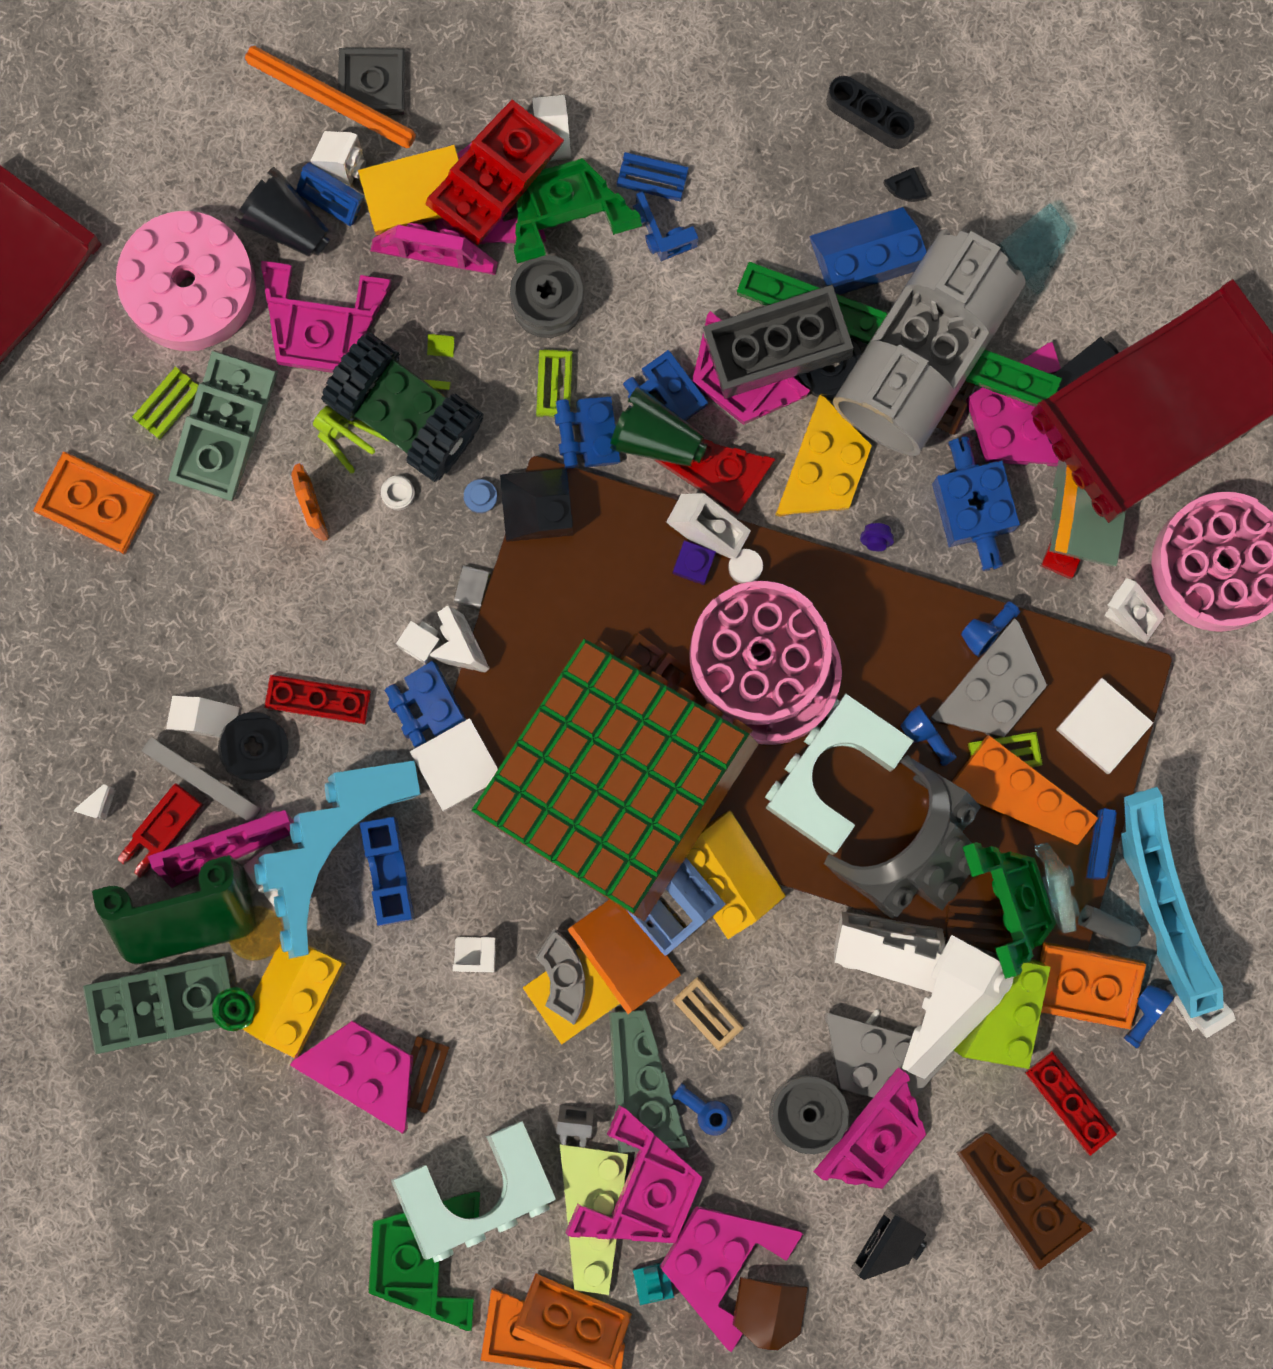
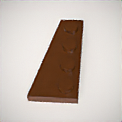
[956,1132,1093,1270]

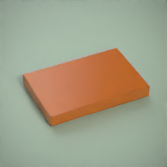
[33,451,155,555]
[567,900,681,1014]
[1039,942,1146,1030]
[512,1273,632,1369]

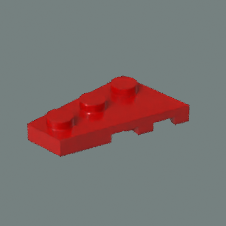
[654,439,775,516]

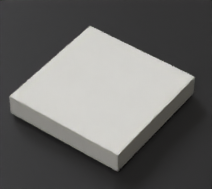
[1056,678,1153,774]
[410,718,498,812]

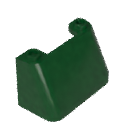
[92,855,256,965]

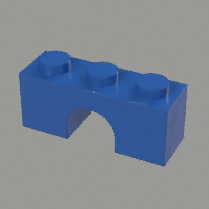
[360,817,415,926]

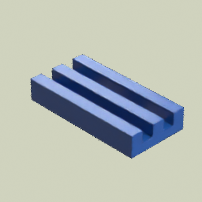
[617,152,689,202]
[296,162,365,227]
[1086,808,1117,880]

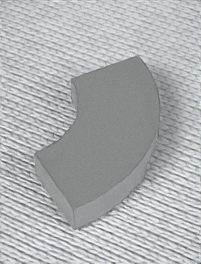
[535,929,585,1025]

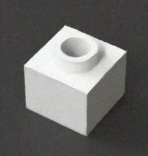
[396,621,442,665]

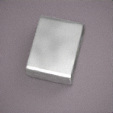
[454,565,490,609]

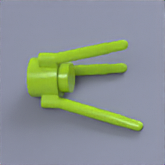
[313,405,390,474]

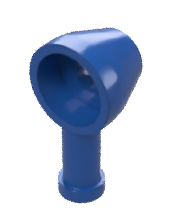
[961,602,1020,657]
[900,705,957,766]
[1124,985,1175,1049]
[672,1083,732,1136]

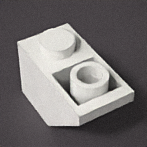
[311,131,366,186]

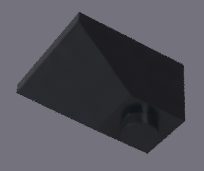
[500,468,573,542]
[851,1208,927,1280]

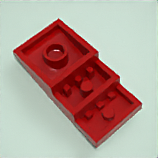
[425,99,564,246]

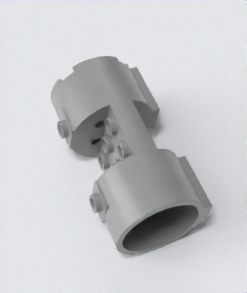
[833,229,1026,456]

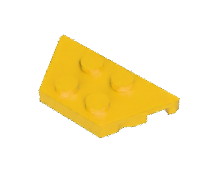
[776,395,872,517]

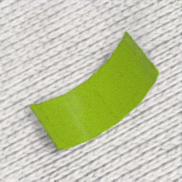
[424,334,454,390]

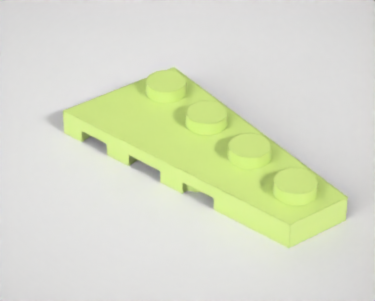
[560,1144,628,1295]

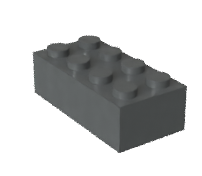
[703,285,853,399]

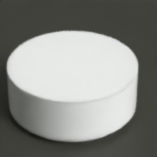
[381,476,415,510]
[728,549,763,584]

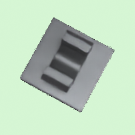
[556,1105,594,1147]

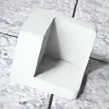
[453,937,497,972]

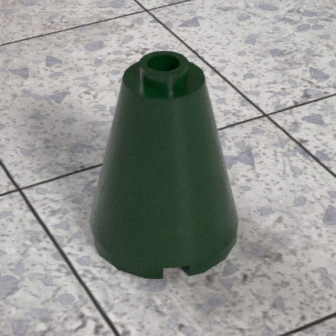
[610,387,708,467]

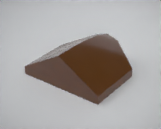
[733,1277,808,1351]

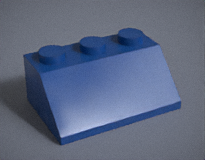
[809,207,926,295]

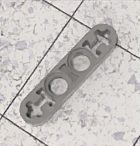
[142,737,261,822]

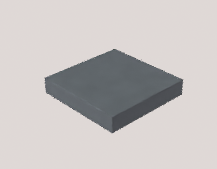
[338,48,405,115]

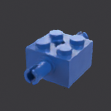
[932,436,1020,571]

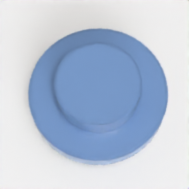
[464,479,497,513]

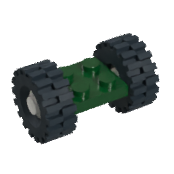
[321,333,484,482]

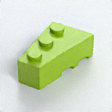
[953,959,1051,1069]

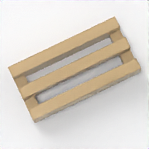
[672,977,744,1051]

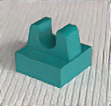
[633,1263,674,1305]

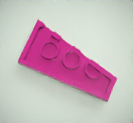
[148,810,293,888]

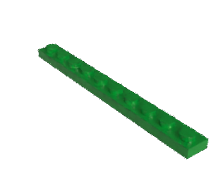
[736,262,1062,407]

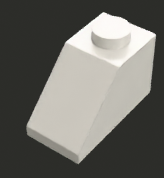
[666,493,751,559]

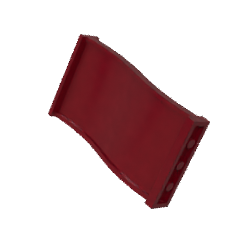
[0,165,102,364]
[1031,279,1273,523]

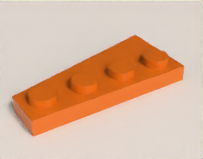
[952,735,1098,845]
[480,1288,625,1369]

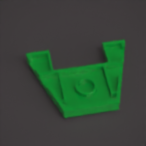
[514,158,642,264]
[963,842,1056,979]
[368,1191,480,1331]

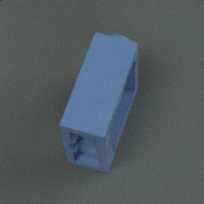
[626,858,726,956]

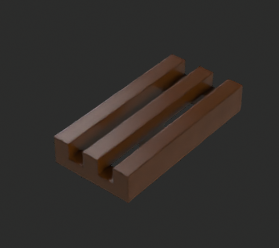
[945,905,1013,945]
[408,1036,450,1114]

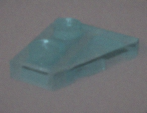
[997,203,1070,295]
[1035,843,1079,934]

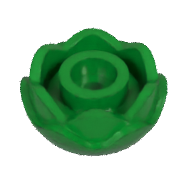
[212,987,255,1032]

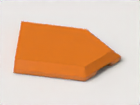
[291,463,329,541]

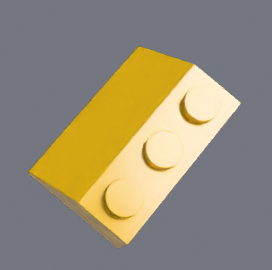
[686,810,786,939]
[243,942,346,1058]

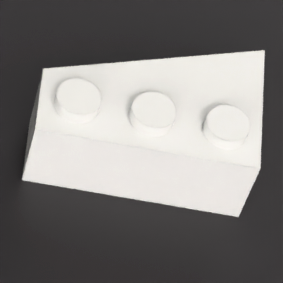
[834,911,946,992]

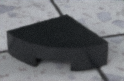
[883,167,928,202]

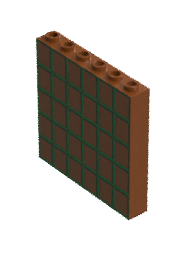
[471,638,758,922]

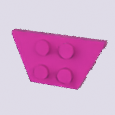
[370,223,498,275]
[692,311,810,425]
[290,1021,413,1134]
[813,1067,926,1189]

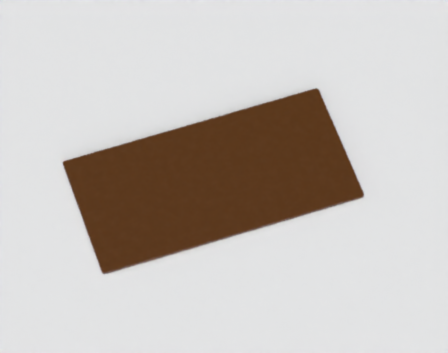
[453,456,1172,961]

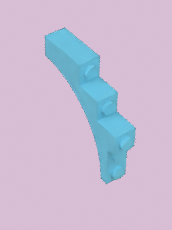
[254,760,420,959]
[1121,787,1224,1018]

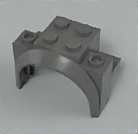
[824,755,981,919]

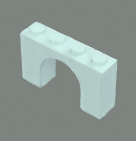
[765,694,913,855]
[391,1121,556,1263]

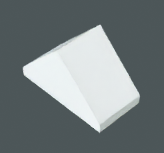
[532,95,571,161]
[166,696,240,738]

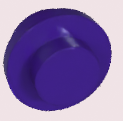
[860,523,894,552]

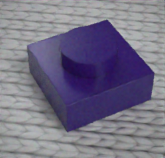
[672,540,716,585]

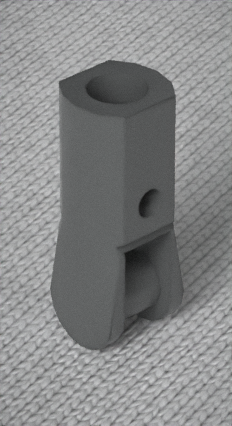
[1078,905,1141,947]

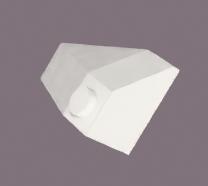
[902,935,1014,1079]

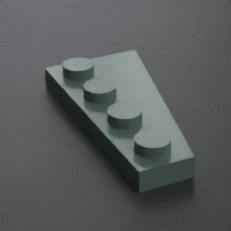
[609,1010,689,1153]

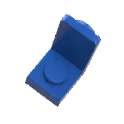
[632,191,698,261]

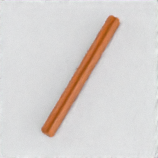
[245,46,416,148]

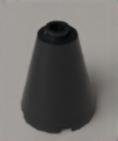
[234,167,330,257]

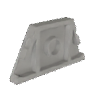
[930,618,1047,738]
[825,1012,954,1098]

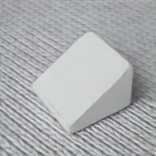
[74,784,116,821]

